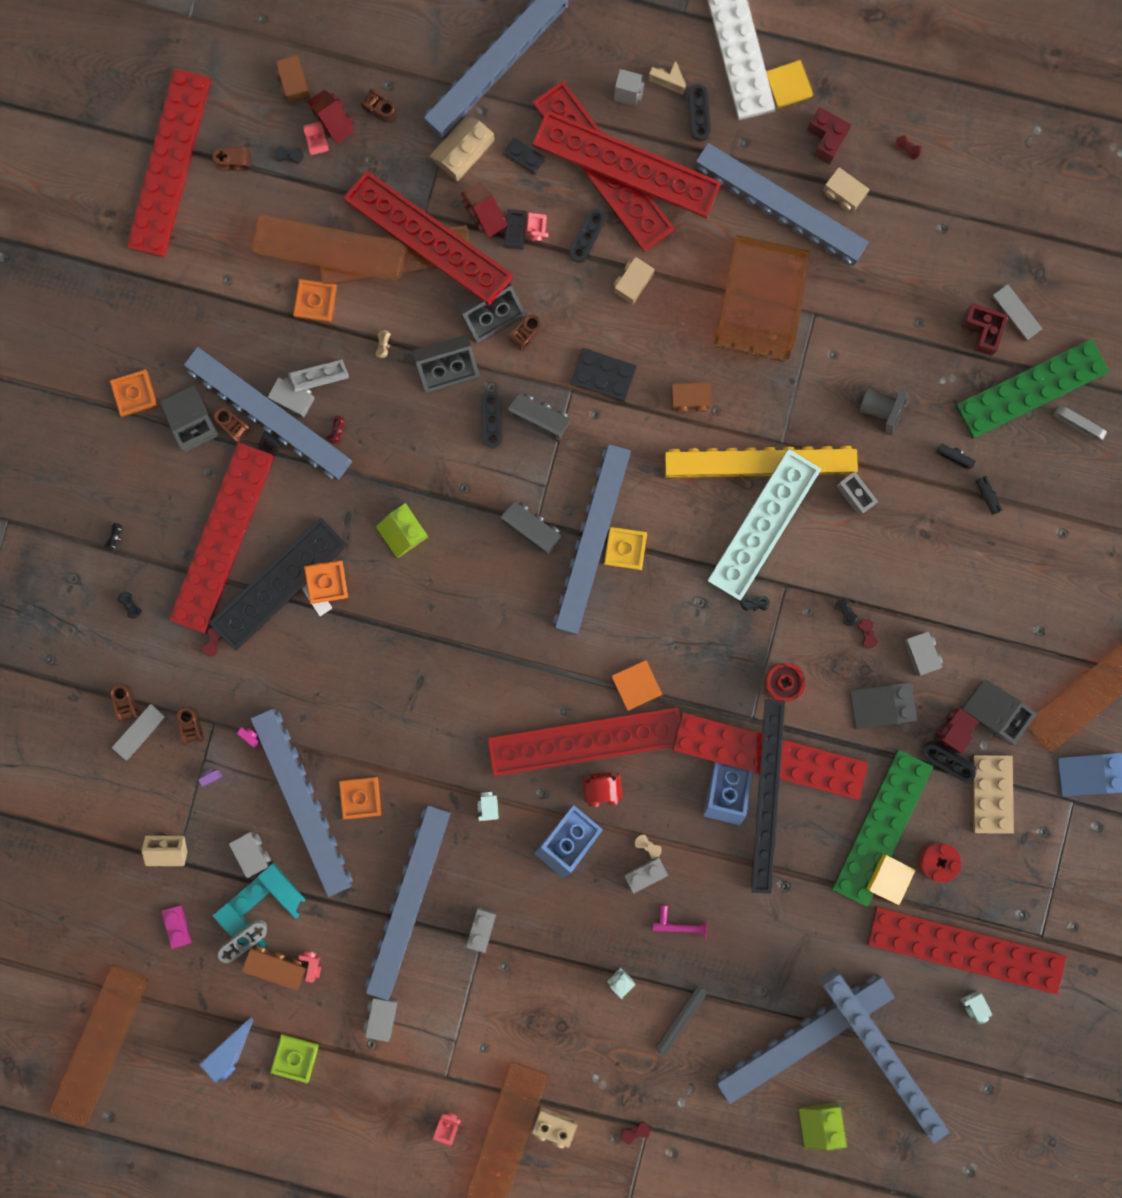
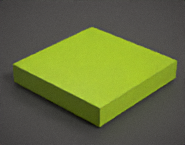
[270,1034,319,1084]

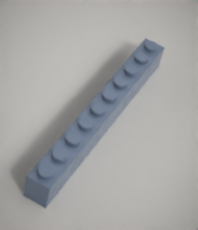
[424,0,568,139]
[695,143,869,266]
[184,347,352,480]
[553,444,631,635]
[251,709,353,897]
[365,805,451,1001]
[818,968,950,1144]
[716,975,895,1104]

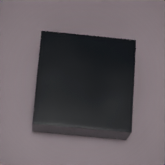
[258,432,281,458]

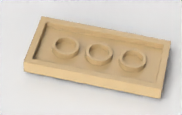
[972,755,1014,833]

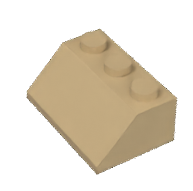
[429,115,495,182]

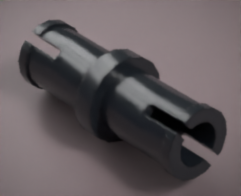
[975,476,1003,515]

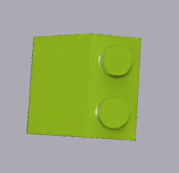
[376,503,428,558]
[798,1102,847,1150]

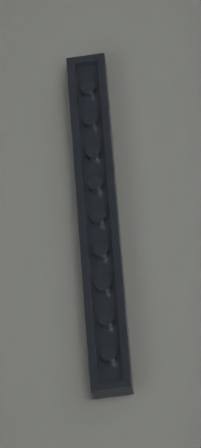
[751,699,785,894]

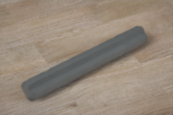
[656,986,707,1055]

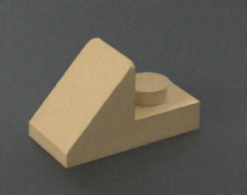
[649,61,686,95]

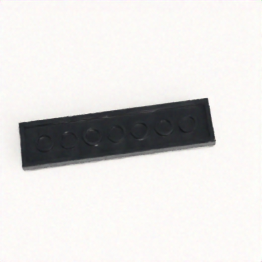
[209,517,348,651]

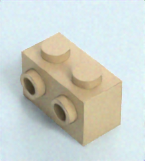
[823,167,870,213]
[614,257,655,305]
[142,836,188,866]
[532,1107,577,1148]

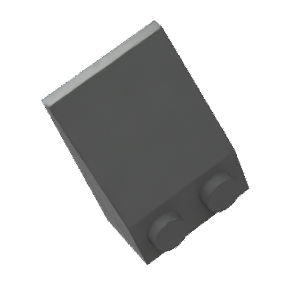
[850,683,917,729]

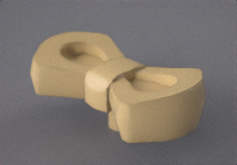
[375,330,391,358]
[634,834,662,859]

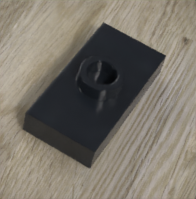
[504,209,527,250]
[936,443,976,470]

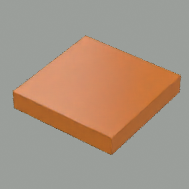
[293,279,337,323]
[110,369,158,417]
[304,560,348,604]
[611,660,663,711]
[339,777,382,820]

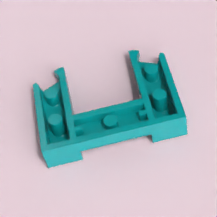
[213,863,306,951]

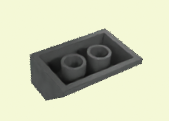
[455,283,526,343]
[413,334,480,393]
[508,393,570,442]
[500,502,561,556]

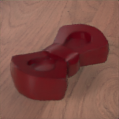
[895,135,922,160]
[326,416,345,444]
[858,619,878,648]
[201,628,222,656]
[621,1122,650,1145]

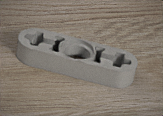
[1053,405,1107,442]
[218,919,267,963]

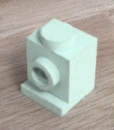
[478,792,499,821]
[607,968,635,999]
[960,991,992,1024]

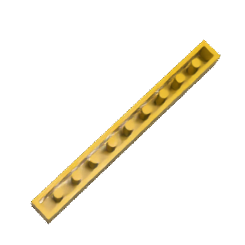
[664,446,858,478]

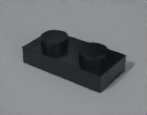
[503,137,545,175]

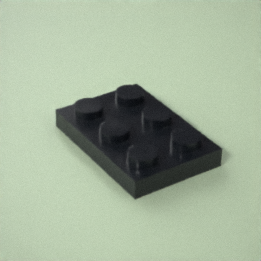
[571,348,637,402]

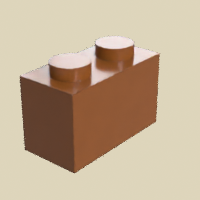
[275,55,310,103]
[671,383,711,413]

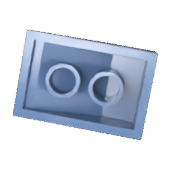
[1057,752,1122,797]
[703,762,753,825]
[534,805,603,878]
[200,1017,254,1083]

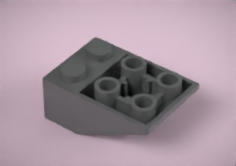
[160,385,220,452]
[962,679,1037,745]

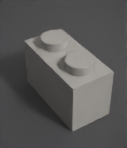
[614,69,644,107]
[268,377,315,418]
[836,472,878,516]
[903,631,943,676]
[229,832,271,878]
[624,857,668,894]
[466,907,497,953]
[363,996,398,1042]

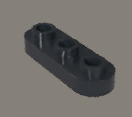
[688,84,711,142]
[570,209,605,263]
[482,391,502,449]
[923,741,977,782]

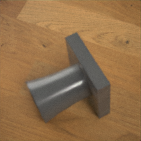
[859,388,908,436]

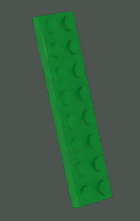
[956,339,1109,439]
[832,750,933,907]

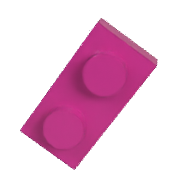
[237,727,260,749]
[162,905,192,949]

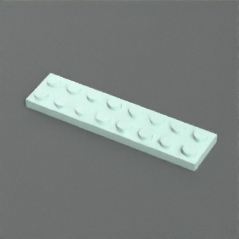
[707,449,821,601]

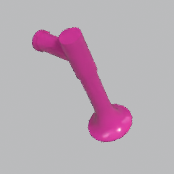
[653,905,707,940]

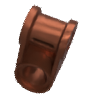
[360,89,397,123]
[213,147,250,171]
[507,315,541,351]
[214,408,251,443]
[110,685,139,723]
[177,707,204,745]

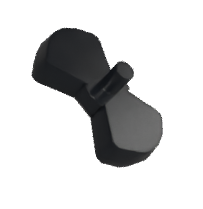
[275,146,303,164]
[104,523,123,551]
[117,592,142,619]
[740,596,770,611]
[834,598,858,626]

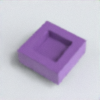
[199,769,223,786]

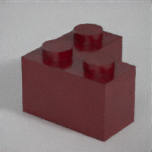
[307,89,355,144]
[807,107,852,164]
[461,181,508,237]
[961,303,1009,356]
[935,708,979,754]

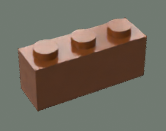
[242,945,307,991]

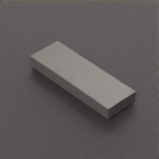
[992,284,1043,341]
[288,359,349,392]
[112,704,166,760]

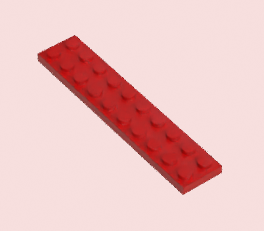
[127,69,211,258]
[533,80,675,252]
[532,110,722,219]
[343,171,513,306]
[169,443,274,634]
[488,707,680,776]
[673,713,868,800]
[867,907,1066,995]

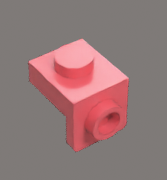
[303,122,329,155]
[525,213,548,241]
[298,951,321,983]
[432,1113,460,1147]

